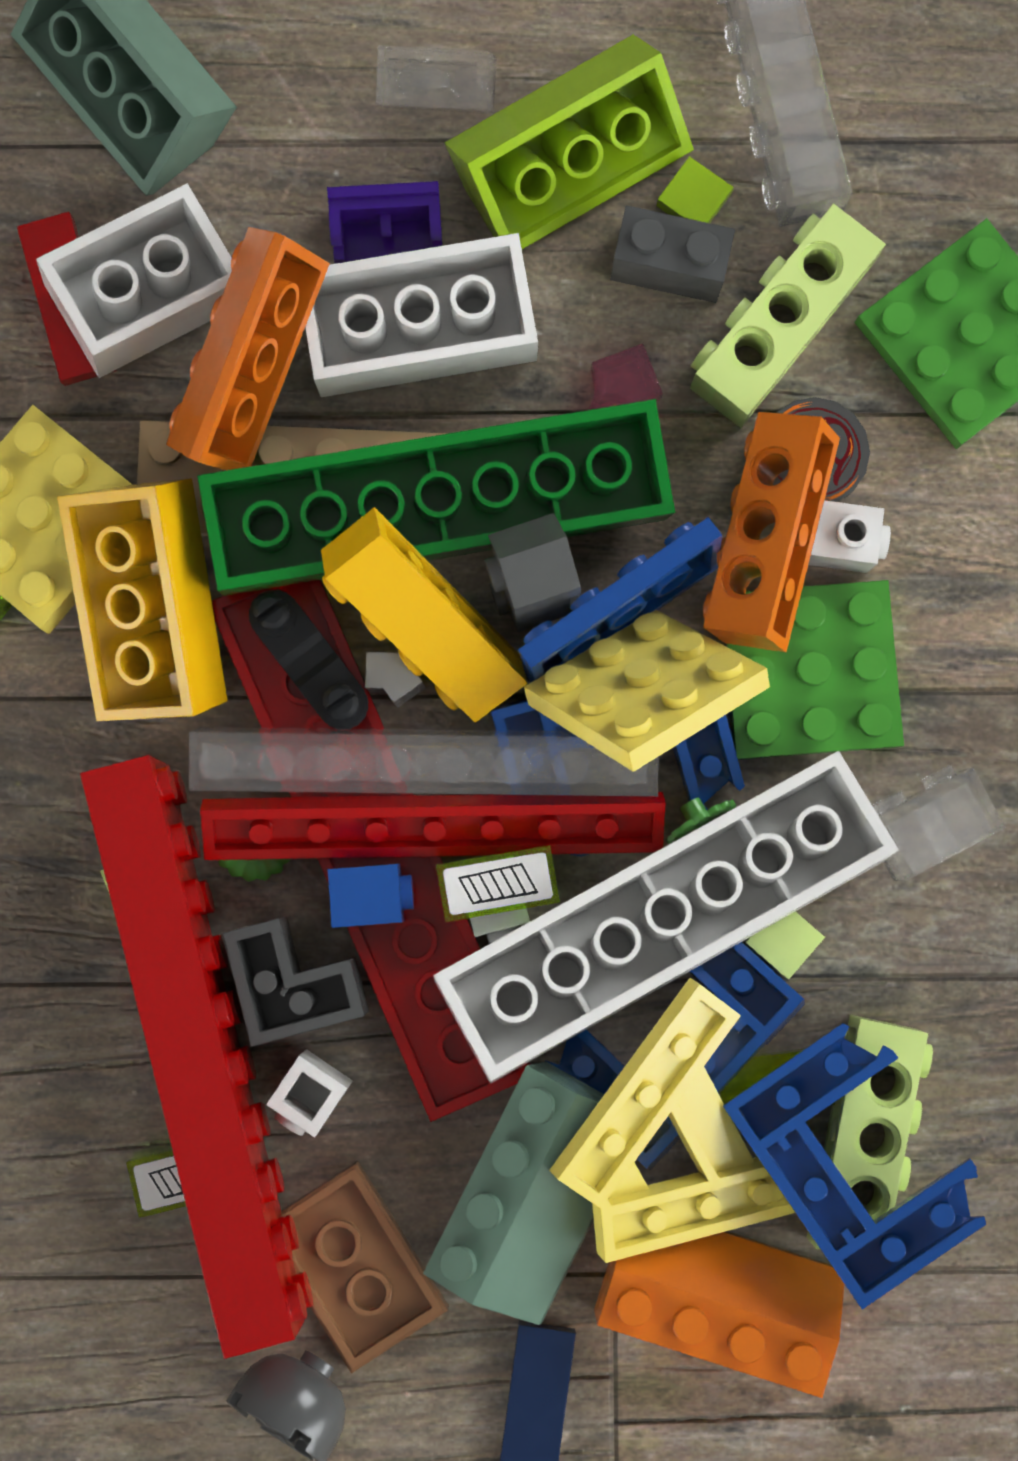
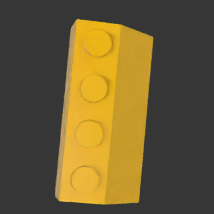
[57,478,228,721]

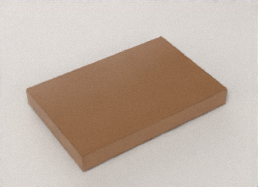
[281,1161,449,1373]

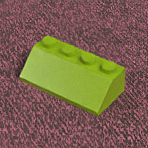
[444,34,694,249]

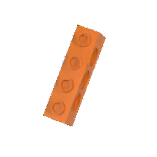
[703,412,840,652]

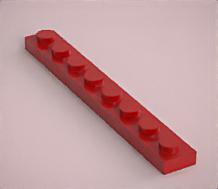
[200,792,666,860]

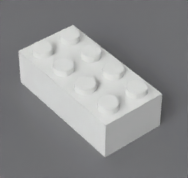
[305,233,538,397]

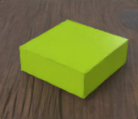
[656,156,734,223]

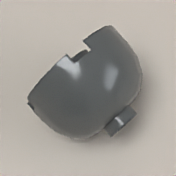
[226,1350,346,1461]

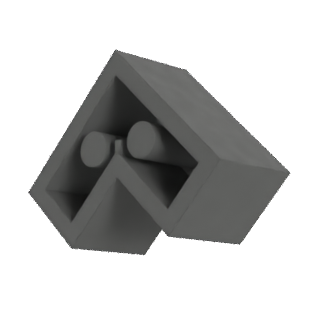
[222,917,369,1047]

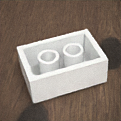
[36,183,232,378]

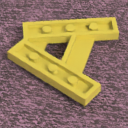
[549,978,796,1263]

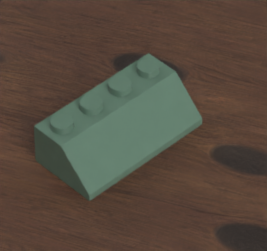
[10,0,237,196]
[423,1061,604,1325]

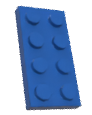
[518,517,722,682]

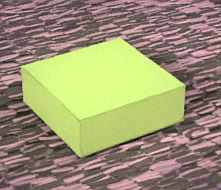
[744,911,825,980]

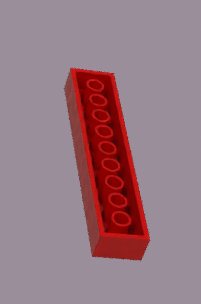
[80,755,313,1359]

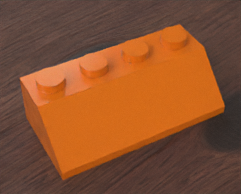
[166,227,330,470]
[594,1231,845,1398]

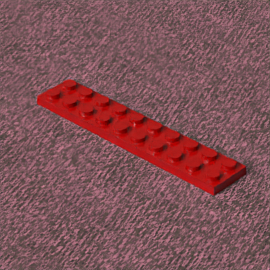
[212,580,531,1122]

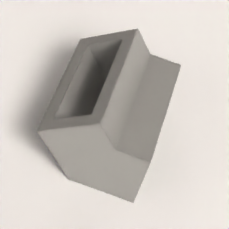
[365,652,426,708]

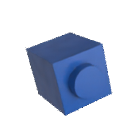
[328,864,414,928]

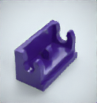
[327,181,443,264]

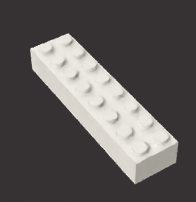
[433,751,899,1084]

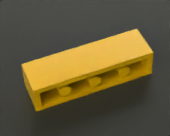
[321,507,528,723]

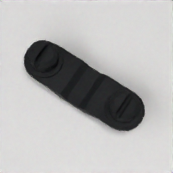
[249,589,368,730]

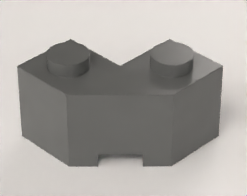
[484,513,581,632]

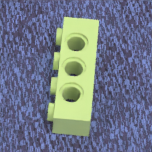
[690,203,886,428]
[806,1015,933,1250]

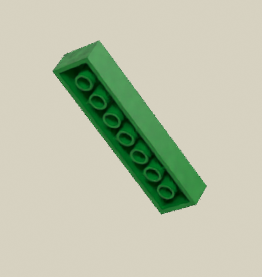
[197,399,676,596]

